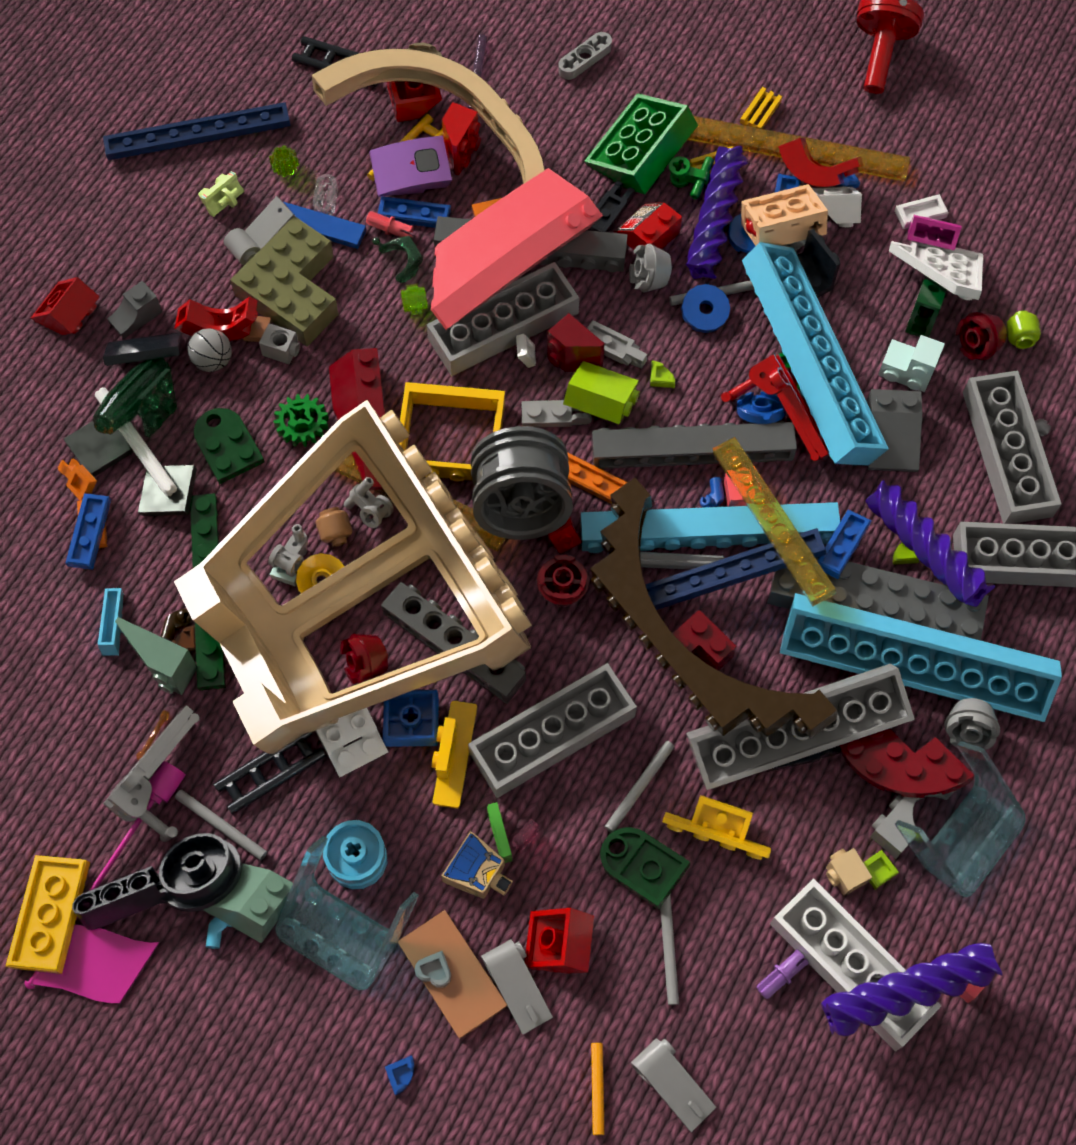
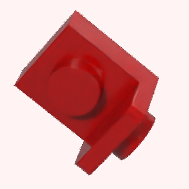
[548,516,582,553]

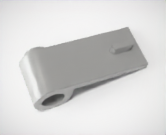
[223,196,295,265]
[481,939,553,1034]
[630,1038,716,1132]

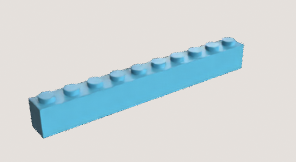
[580,502,840,553]

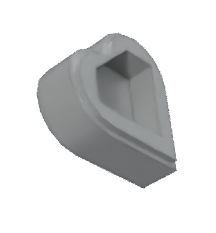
[415,951,451,988]

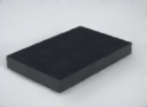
[103,332,183,366]

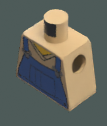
[441,831,513,899]

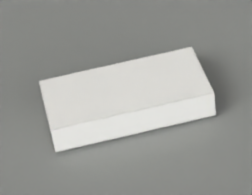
[895,194,949,229]

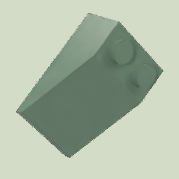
[115,617,197,695]
[204,863,295,943]

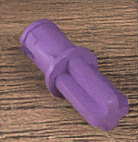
[757,949,809,999]

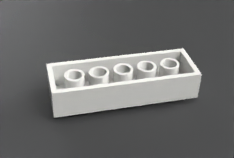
[770,879,941,1052]

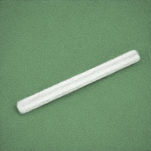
[95,387,177,496]

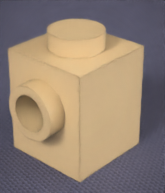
[826,848,872,896]

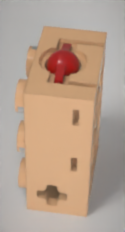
[741,184,828,246]

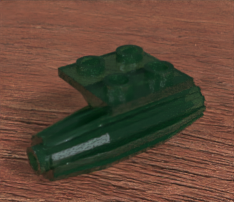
[92,358,177,438]

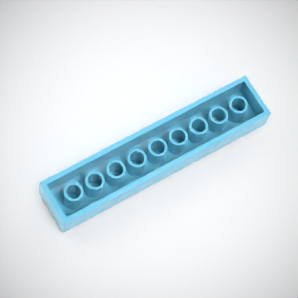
[742,242,889,466]
[780,593,1062,722]

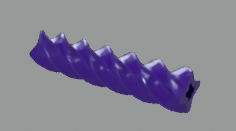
[686,146,749,279]
[866,480,995,607]
[821,943,1003,1036]

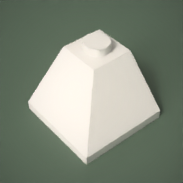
[812,187,862,227]

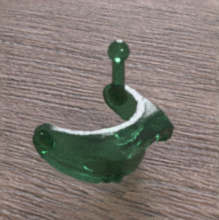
[372,236,423,283]

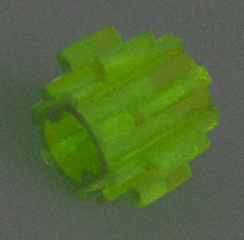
[269,145,299,177]
[401,284,428,315]

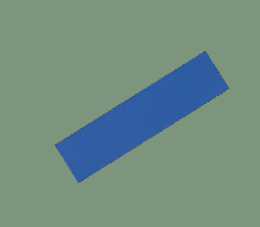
[281,202,366,249]

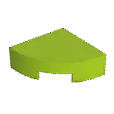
[650,361,675,388]
[892,542,919,564]

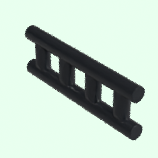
[292,36,378,87]
[213,732,326,815]

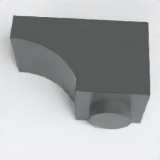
[107,281,163,339]

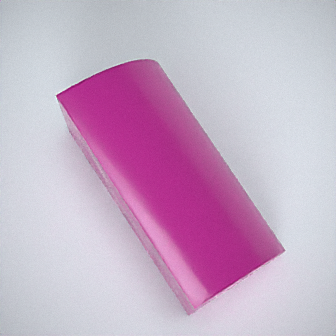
[907,215,962,250]

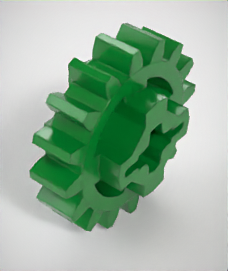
[274,394,329,447]

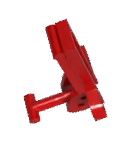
[721,354,829,461]

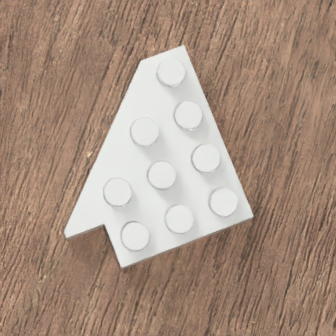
[889,241,983,300]

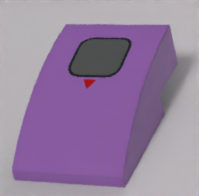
[369,136,452,197]

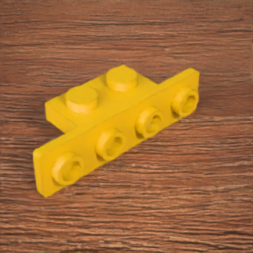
[432,701,477,809]
[662,795,771,860]

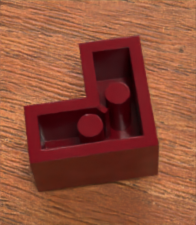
[672,610,737,671]

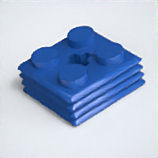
[383,690,439,747]

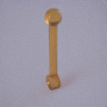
[136,710,170,760]

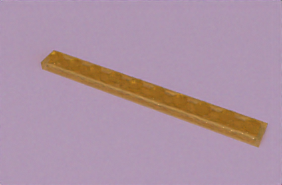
[687,116,910,181]

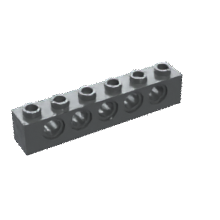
[381,582,526,704]

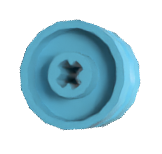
[323,820,387,889]

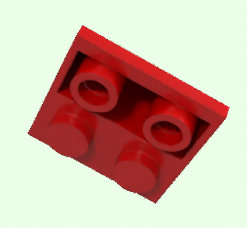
[442,102,481,175]

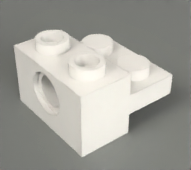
[315,708,388,777]

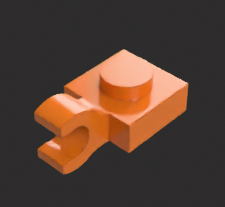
[58,458,97,501]

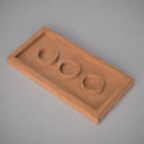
[397,910,508,1040]

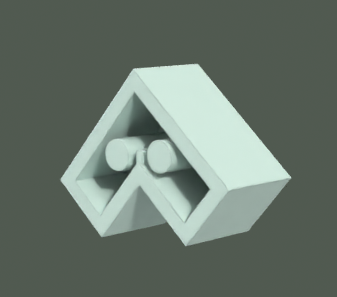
[878,335,945,392]

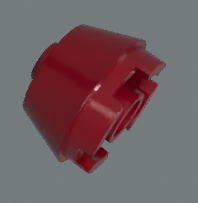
[956,312,1007,360]
[537,555,589,606]
[340,634,388,684]

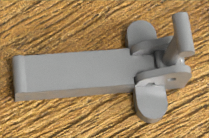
[103,705,199,842]

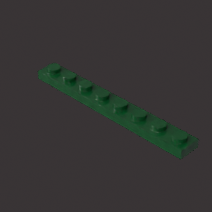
[190,493,226,691]

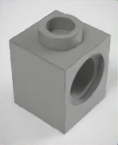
[259,323,300,364]

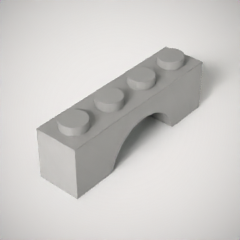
[870,791,954,859]

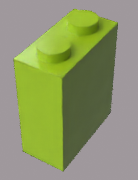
[563,361,640,424]

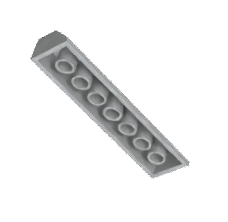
[686,663,915,790]

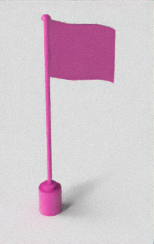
[25,761,186,1003]

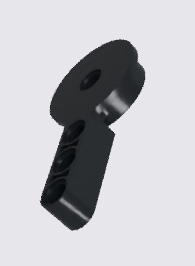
[72,833,242,930]

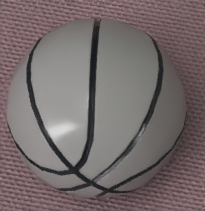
[188,328,232,372]

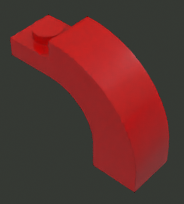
[778,137,864,187]
[174,297,258,341]

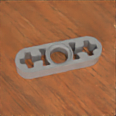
[558,32,612,80]

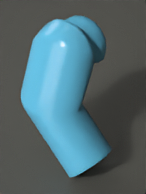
[206,917,232,949]

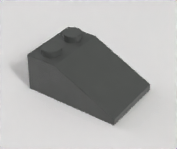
[866,389,922,472]

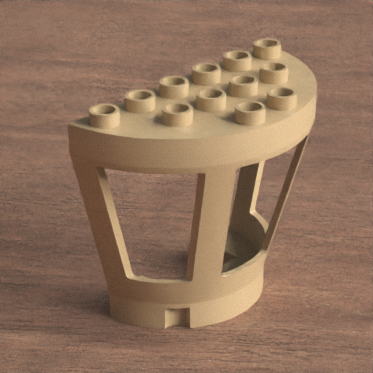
[174,400,532,754]

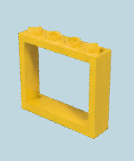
[399,382,505,481]

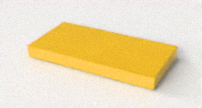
[6,855,90,974]

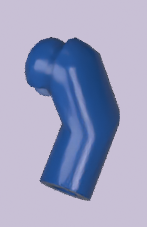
[700,477,725,508]

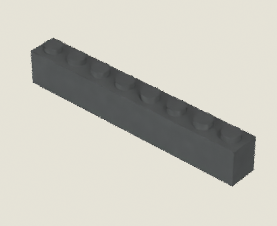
[434,216,627,272]
[592,421,797,469]

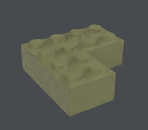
[230,216,339,347]

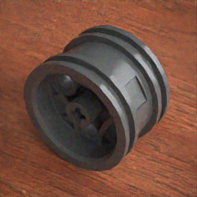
[470,426,573,540]

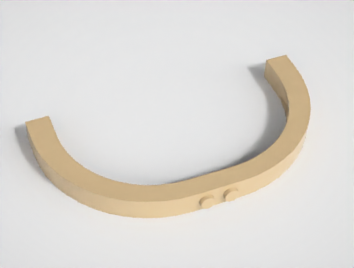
[312,49,544,184]

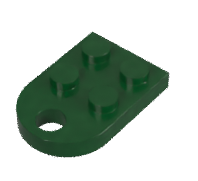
[194,408,265,485]
[600,827,690,910]

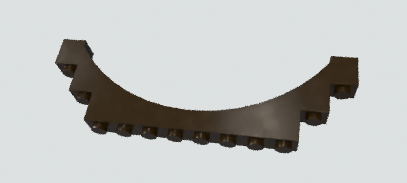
[590,478,837,739]

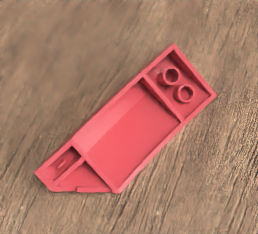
[431,168,603,330]

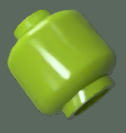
[1007,311,1041,349]

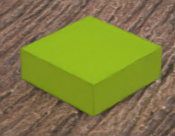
[863,850,899,890]

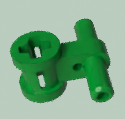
[669,156,714,199]

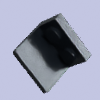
[797,229,840,298]

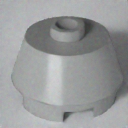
[629,244,672,292]
[944,698,1000,751]

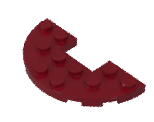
[839,672,975,798]

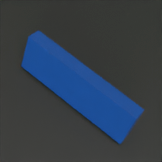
[378,196,451,228]
[65,493,111,570]
[814,509,872,579]

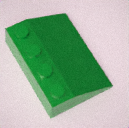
[584,93,698,194]

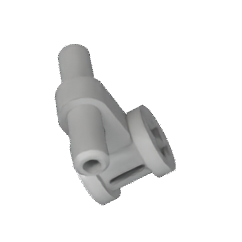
[344,477,394,528]
[268,524,308,577]

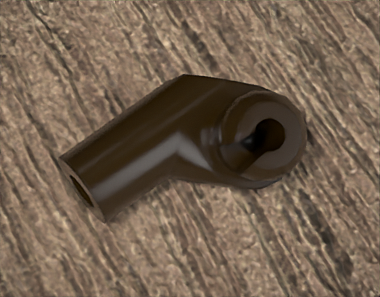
[160,608,192,642]

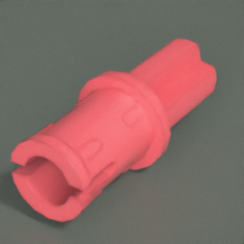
[366,211,414,241]

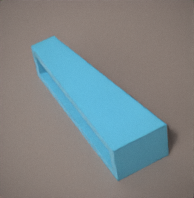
[98,588,124,656]

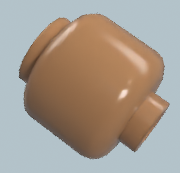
[316,507,353,547]

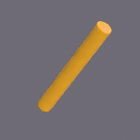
[591,1043,605,1135]

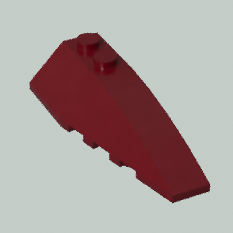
[329,348,385,490]

